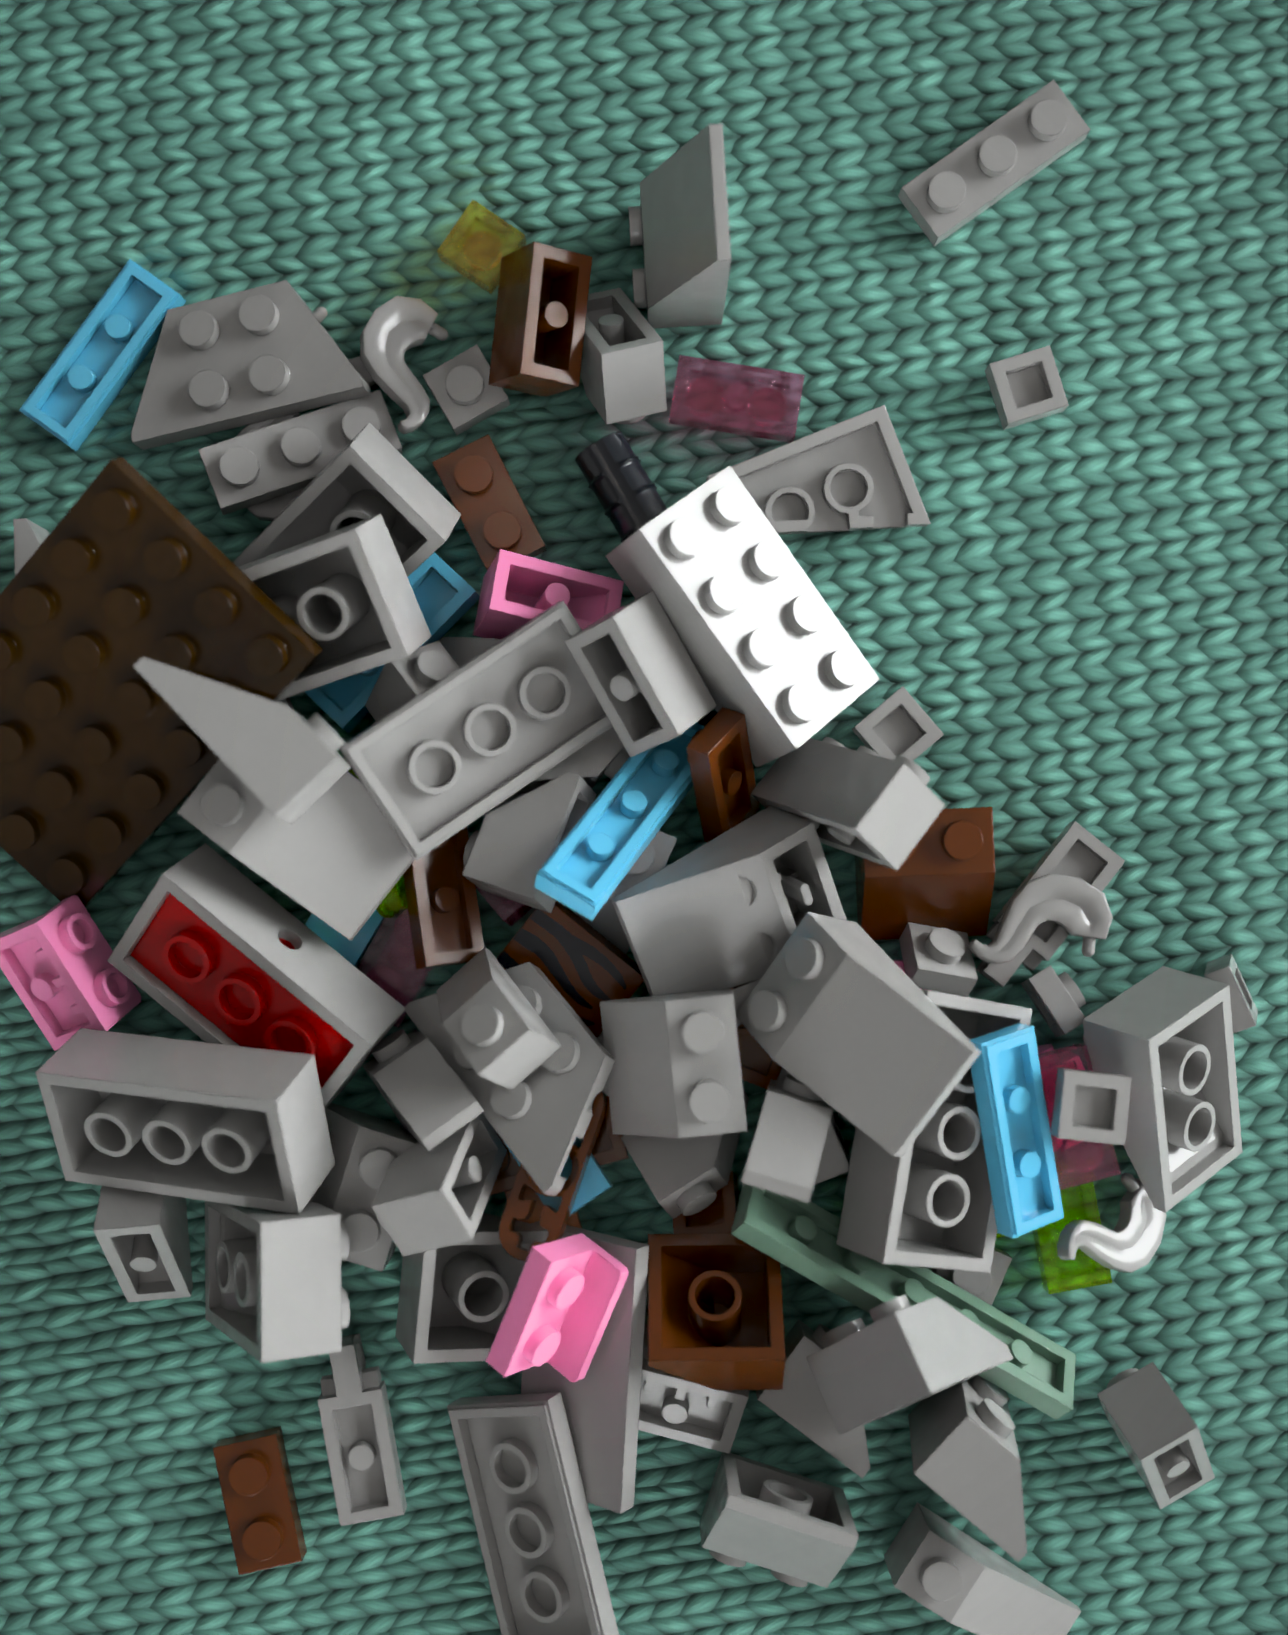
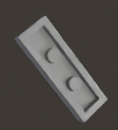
[898,80,1090,247]
[198,389,402,515]

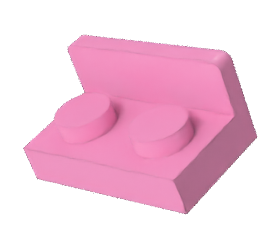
[0,895,141,1051]
[486,1233,629,1382]

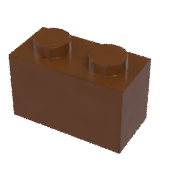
[488,241,592,397]

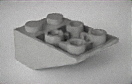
[611,806,847,996]

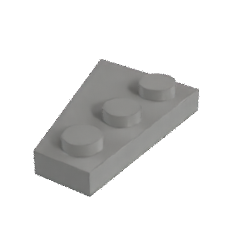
[706,405,931,535]

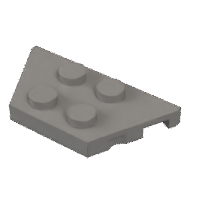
[131,280,371,450]
[405,962,615,1197]

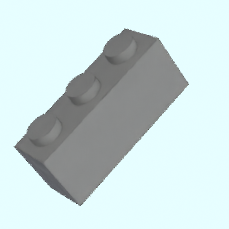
[751,737,945,870]

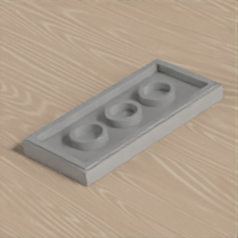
[339,601,613,861]
[521,1221,649,1514]
[447,1392,619,1635]

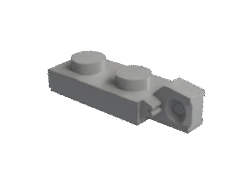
[976,821,1125,987]
[318,1333,407,1526]

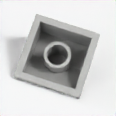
[600,988,747,1138]
[309,1103,418,1272]
[395,1213,549,1364]
[806,1294,1013,1435]
[908,1375,1027,1562]
[700,1452,859,1588]

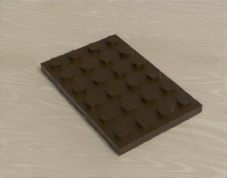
[0,457,323,908]

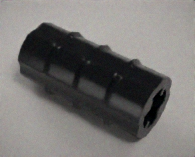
[575,431,667,542]

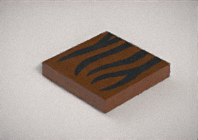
[496,900,644,1037]

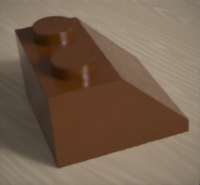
[855,807,996,940]
[648,1233,785,1390]

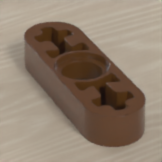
[499,1091,607,1261]

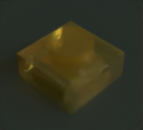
[437,200,527,294]

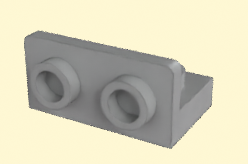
[638,1324,749,1454]

